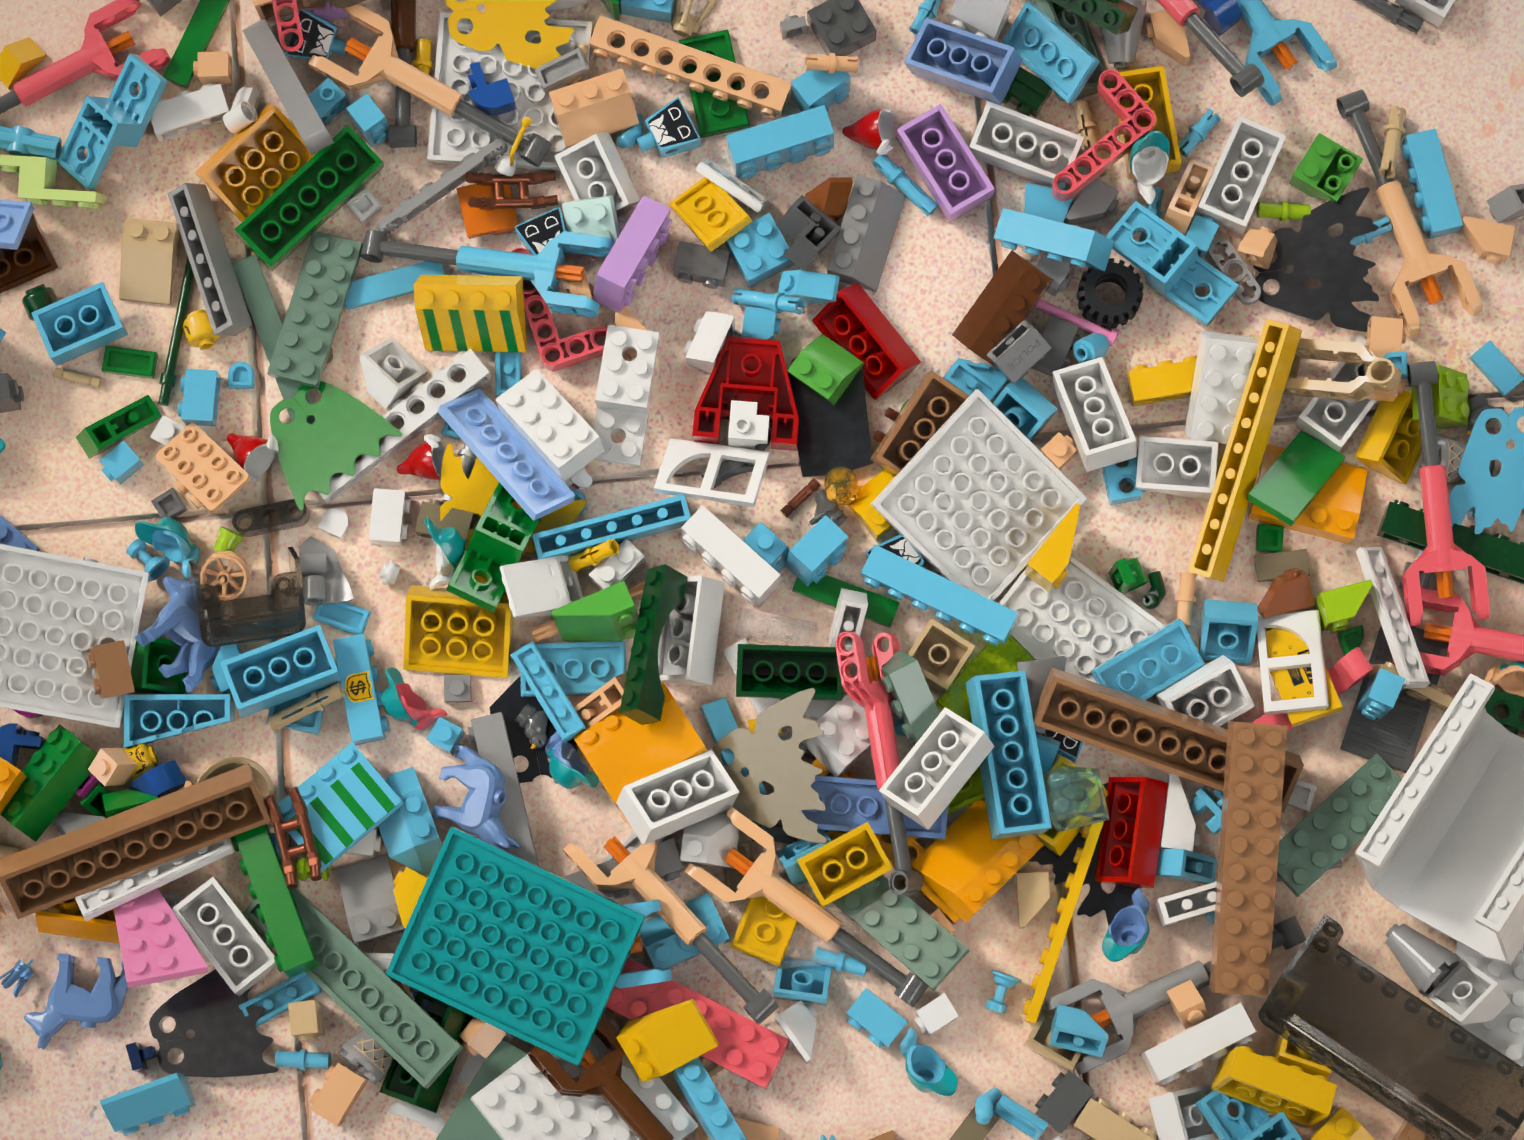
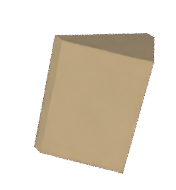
[1023,1009,1081,1071]

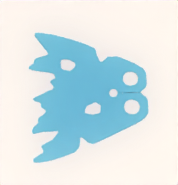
[1449,407,1524,534]

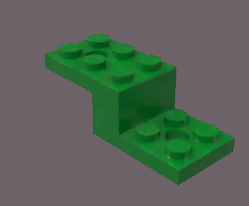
[446,482,540,613]

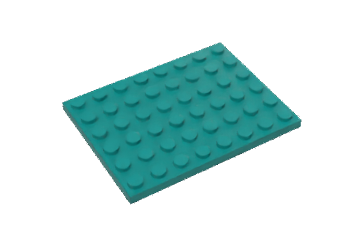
[386,827,646,1066]

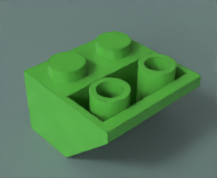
[1289,133,1363,203]

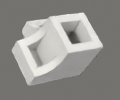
[728,400,770,449]

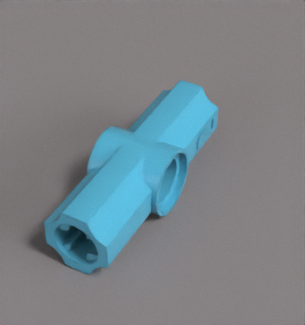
[0,126,62,161]

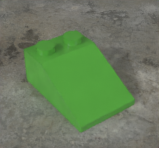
[551,581,638,641]

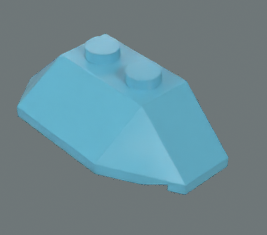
[378,767,442,875]

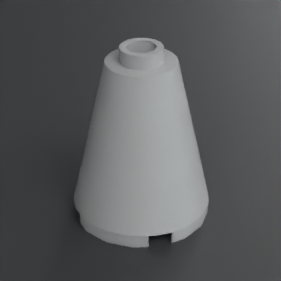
[1100,0,1147,69]
[1385,923,1461,997]

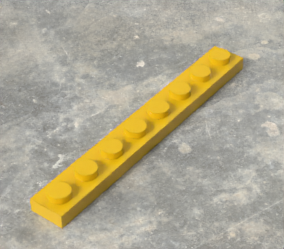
[1021,817,1104,1025]

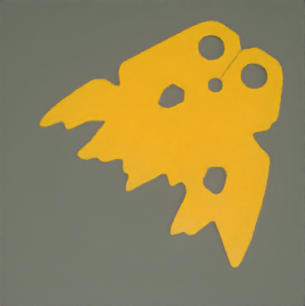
[445,0,575,69]
[440,443,586,583]

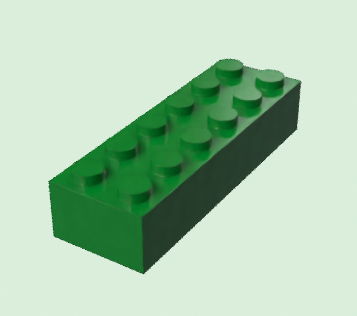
[234,125,384,272]

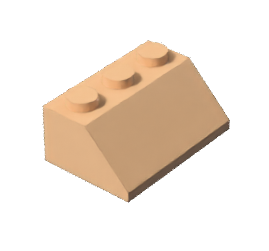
[549,68,639,148]

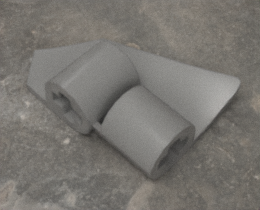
[299,536,354,606]
[1017,656,1066,735]

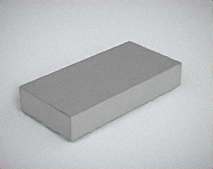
[535,47,591,93]

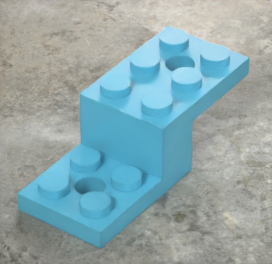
[57,54,168,190]
[1106,201,1239,327]
[1195,1090,1302,1140]

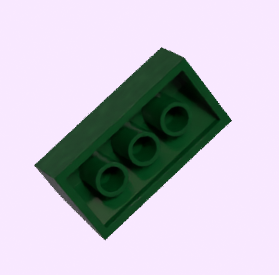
[736,644,843,701]
[379,991,473,1113]

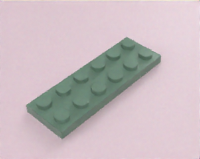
[267,231,363,388]
[1277,753,1402,897]
[832,875,970,991]

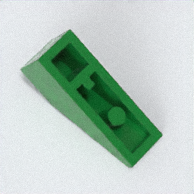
[76,394,162,459]

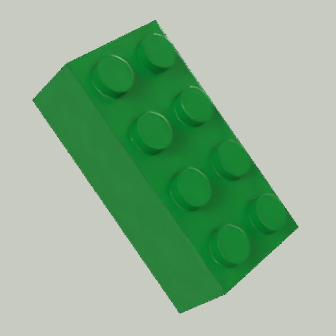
[0,724,98,842]

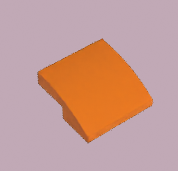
[456,184,519,239]

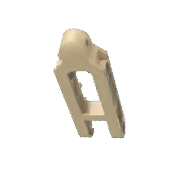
[1249,335,1402,401]

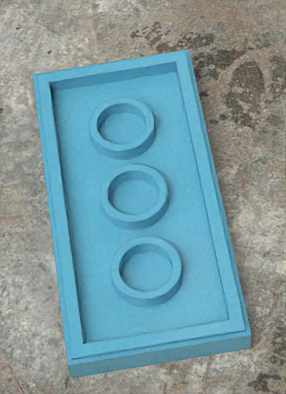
[1001,1,1100,104]
[1090,618,1206,700]
[520,641,626,697]

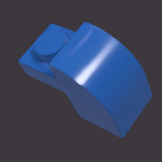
[1196,0,1241,37]
[467,62,517,115]
[0,723,46,768]
[128,760,187,798]

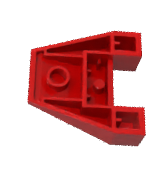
[692,336,799,451]

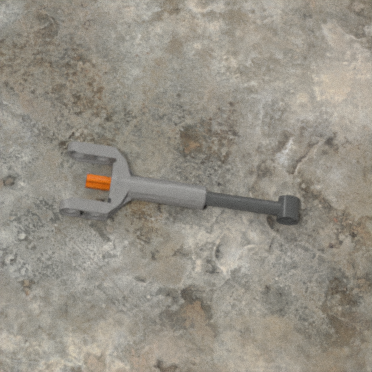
[1044,916,1307,1075]

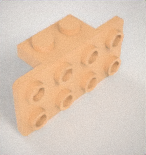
[156,423,251,513]

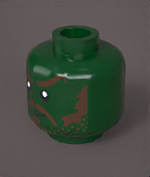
[22,284,58,321]

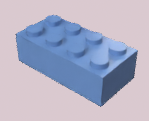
[904,17,1023,105]

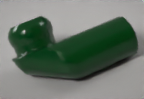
[1142,571,1166,609]

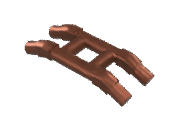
[465,171,559,210]
[263,787,322,889]

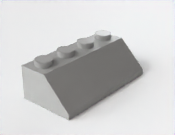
[827,174,906,292]

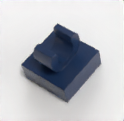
[125,1042,157,1072]

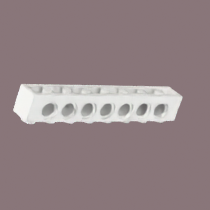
[317,348,492,505]

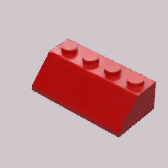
[812,283,921,400]
[1095,777,1168,888]

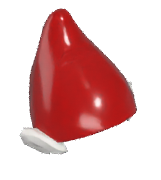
[842,108,897,155]
[227,433,279,483]
[396,434,445,480]

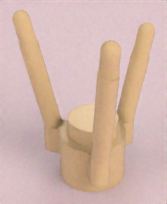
[671,0,718,38]

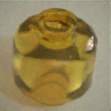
[824,467,860,506]

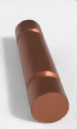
[780,478,821,518]

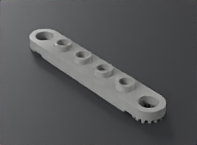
[376,139,508,235]

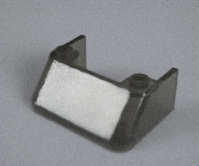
[188,546,306,647]

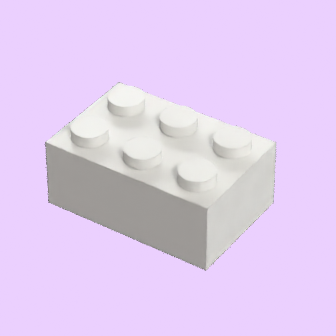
[801,694,898,777]

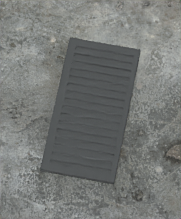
[1340,626,1449,773]

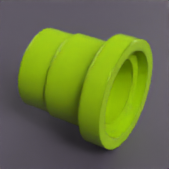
[213,526,244,552]

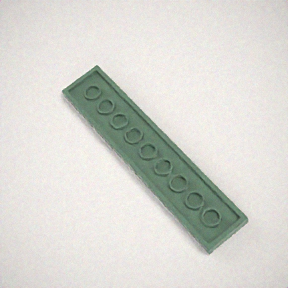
[243,888,463,1089]

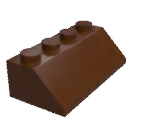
[0,213,58,293]
[952,250,1054,365]

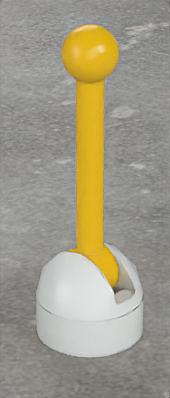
[494,117,532,176]

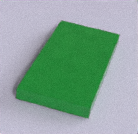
[678,30,750,138]
[1247,431,1345,526]

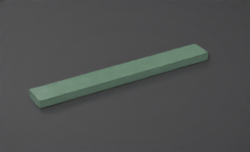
[232,254,315,424]

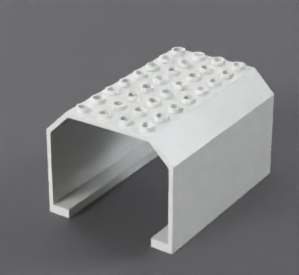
[1355,673,1524,965]

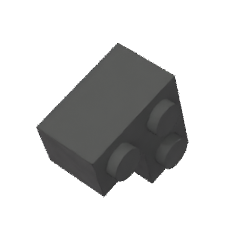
[776,195,841,271]

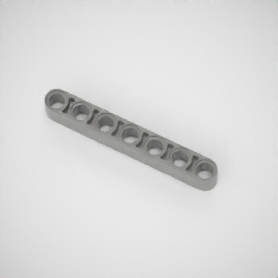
[242,18,334,155]

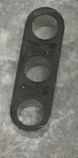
[232,499,310,537]

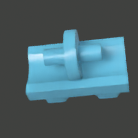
[1189,786,1223,834]

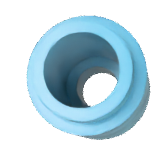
[1073,333,1110,363]

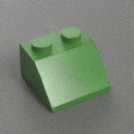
[787,334,864,405]

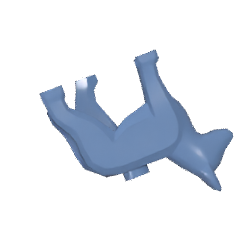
[135,575,218,693]
[432,744,521,850]
[24,953,128,1050]

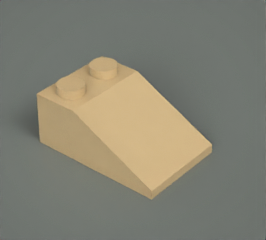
[119,217,181,305]

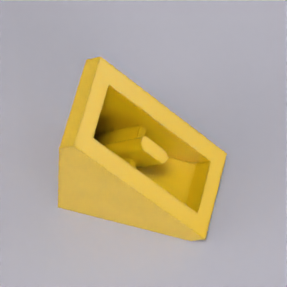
[0,37,47,89]

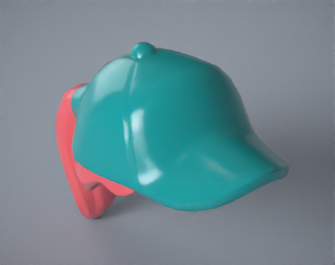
[381,667,447,730]

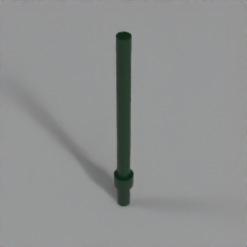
[158,256,194,406]

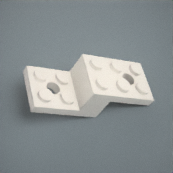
[593,325,660,467]

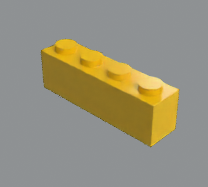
[1127,356,1197,407]

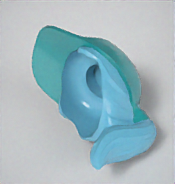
[135,517,201,579]
[899,1027,958,1096]

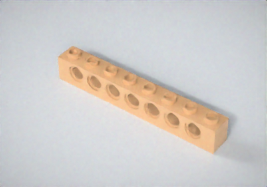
[589,16,791,118]

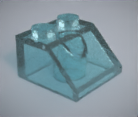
[1042,766,1110,832]

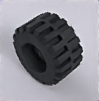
[1077,258,1144,329]

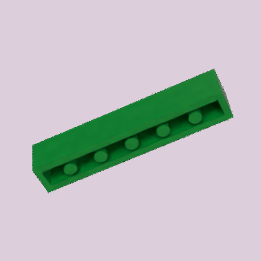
[230,824,319,978]

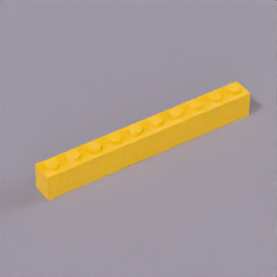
[1188,319,1302,582]

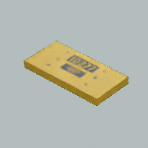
[1256,628,1343,728]

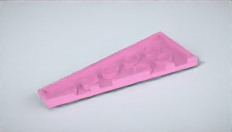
[114,888,209,988]

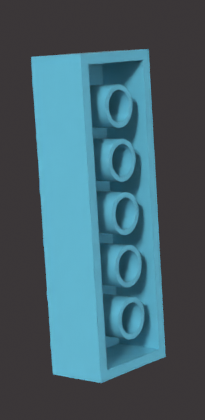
[966,671,1052,839]

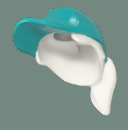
[1130,131,1170,205]
[424,517,466,591]

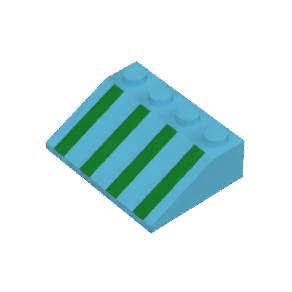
[277,742,404,873]

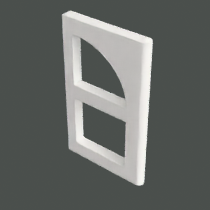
[654,438,771,507]
[1257,610,1329,715]

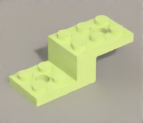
[0,155,107,209]

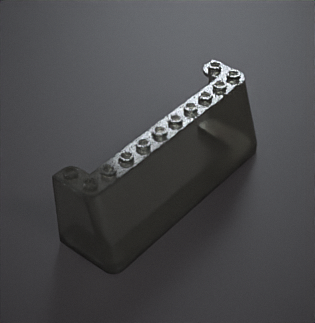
[1258,914,1524,1140]

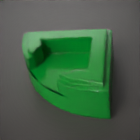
[1336,625,1364,656]

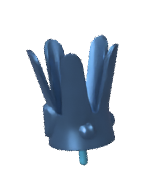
[0,959,35,998]

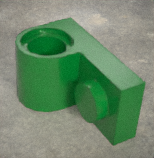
[1108,558,1149,594]

